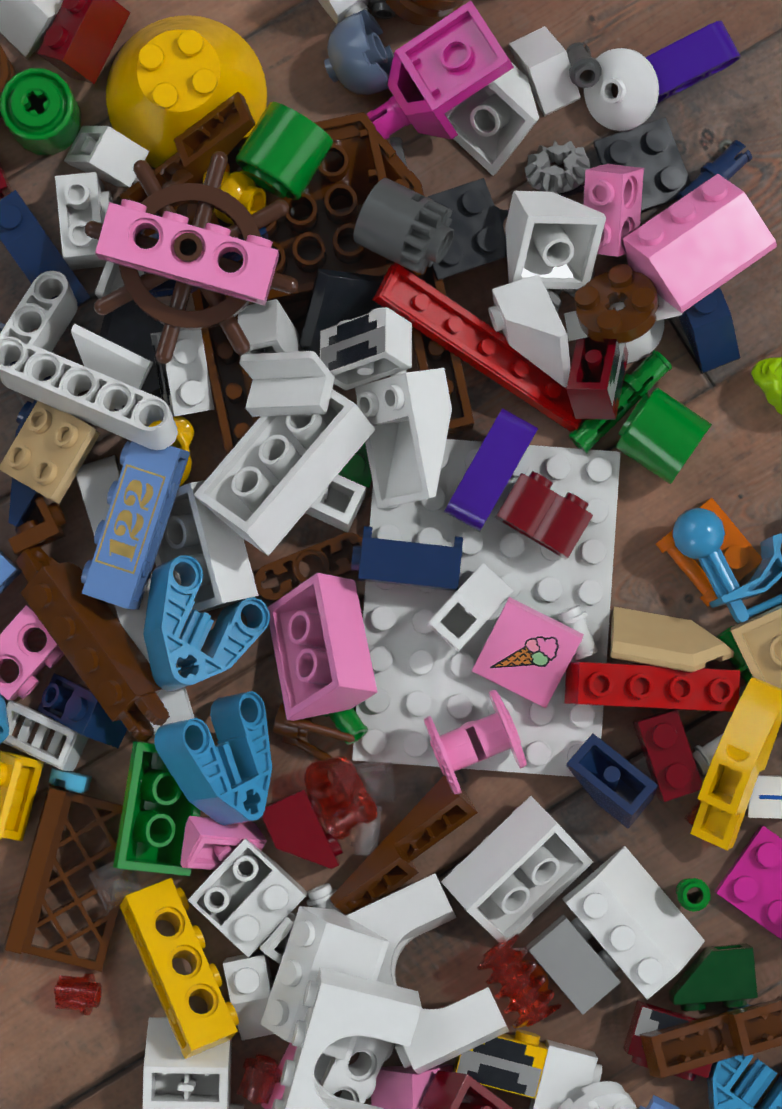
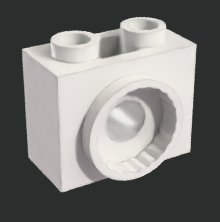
[55,172,113,270]

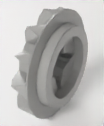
[524,140,590,194]

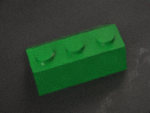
[113,741,201,876]

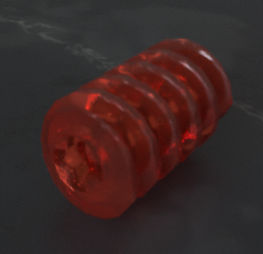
[476,933,562,1029]

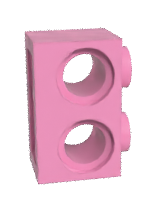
[583,164,644,257]
[0,605,64,700]

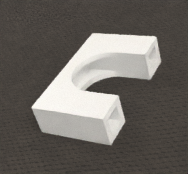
[346,874,509,1075]
[272,968,422,1109]

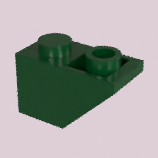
[669,943,758,1011]

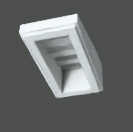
[3,700,89,771]

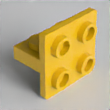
[0,751,44,841]

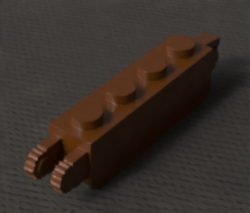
[16,547,170,742]

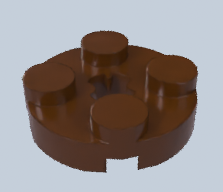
[575,264,659,344]

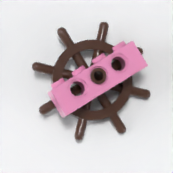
[85,151,299,364]

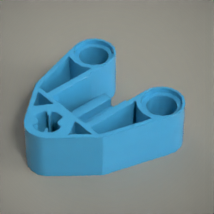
[143,555,270,691]
[154,691,272,825]
[707,1003,782,1109]

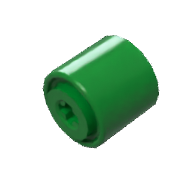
[0,68,82,155]
[235,102,333,200]
[616,388,712,484]

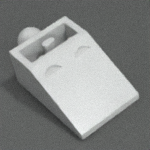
[355,368,452,509]

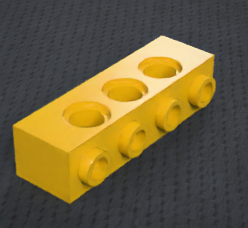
[120,878,239,1059]

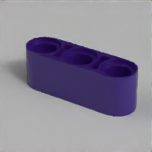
[645,21,741,104]
[444,408,538,532]

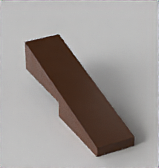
[120,92,256,237]
[330,775,478,915]
[640,998,782,1079]

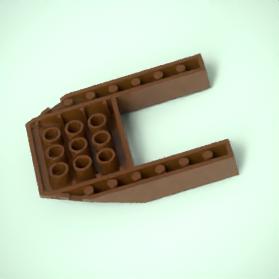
[185,112,474,456]

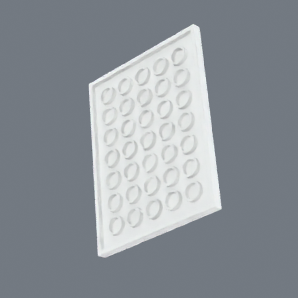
[352,439,621,777]

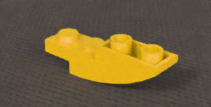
[690,677,782,851]

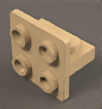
[0,401,100,504]

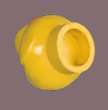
[203,163,266,224]

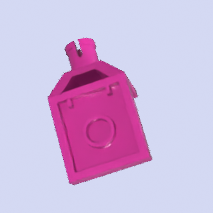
[366,0,514,140]
[714,825,782,940]

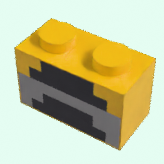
[453,1030,548,1099]

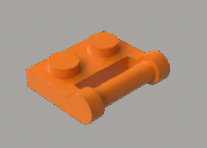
[655,497,762,607]

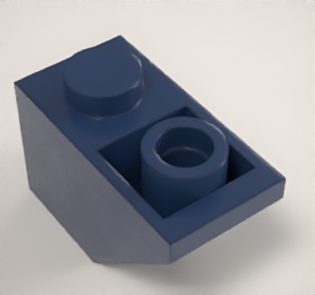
[37,673,127,749]

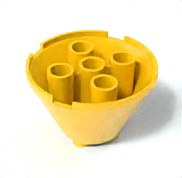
[106,15,267,168]

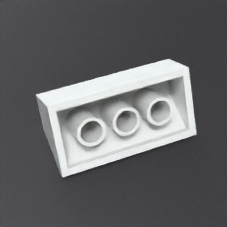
[194,389,376,556]

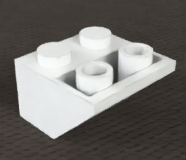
[188,838,307,958]
[143,1017,232,1109]

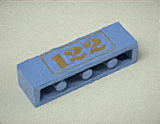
[81,441,190,610]

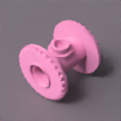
[424,690,527,794]

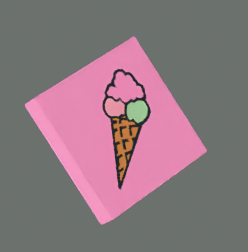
[472,597,584,708]

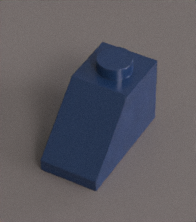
[678,287,741,374]
[566,733,658,829]

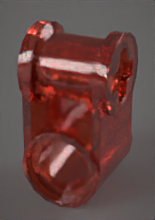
[304,756,378,840]

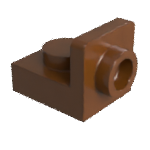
[8,496,67,556]

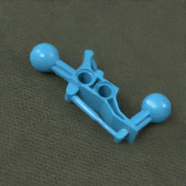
[673,508,782,623]

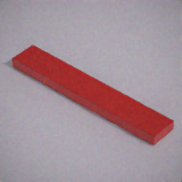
[373,263,582,432]

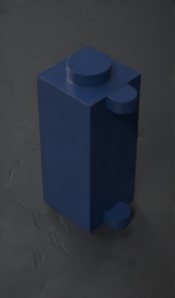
[351,526,463,591]

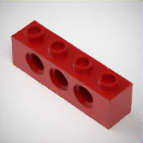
[564,662,740,712]

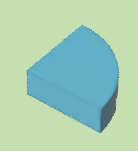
[49,767,92,793]

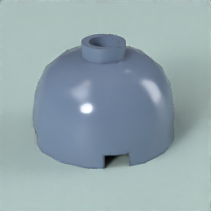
[324,10,394,95]

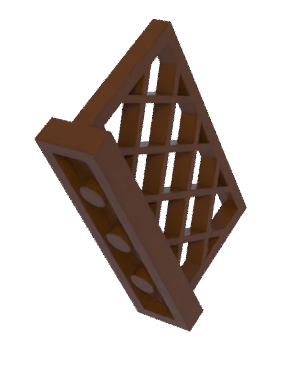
[4,785,129,972]

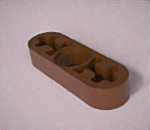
[255,533,363,601]

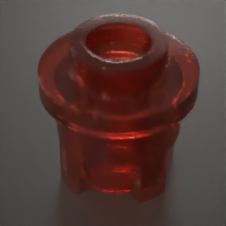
[54,973,102,1016]
[237,1054,282,1105]

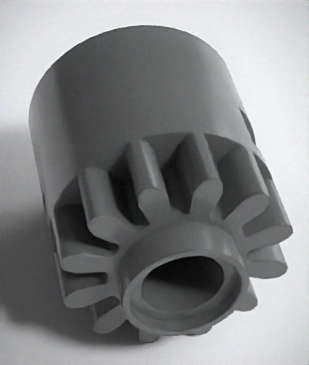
[354,178,454,274]

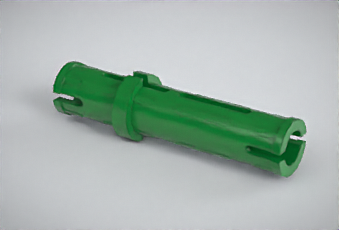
[568,350,672,454]

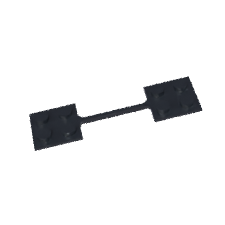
[427,117,691,281]

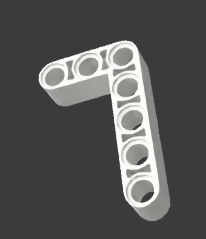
[0,271,178,450]

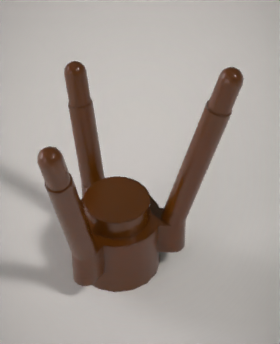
[273,701,359,778]

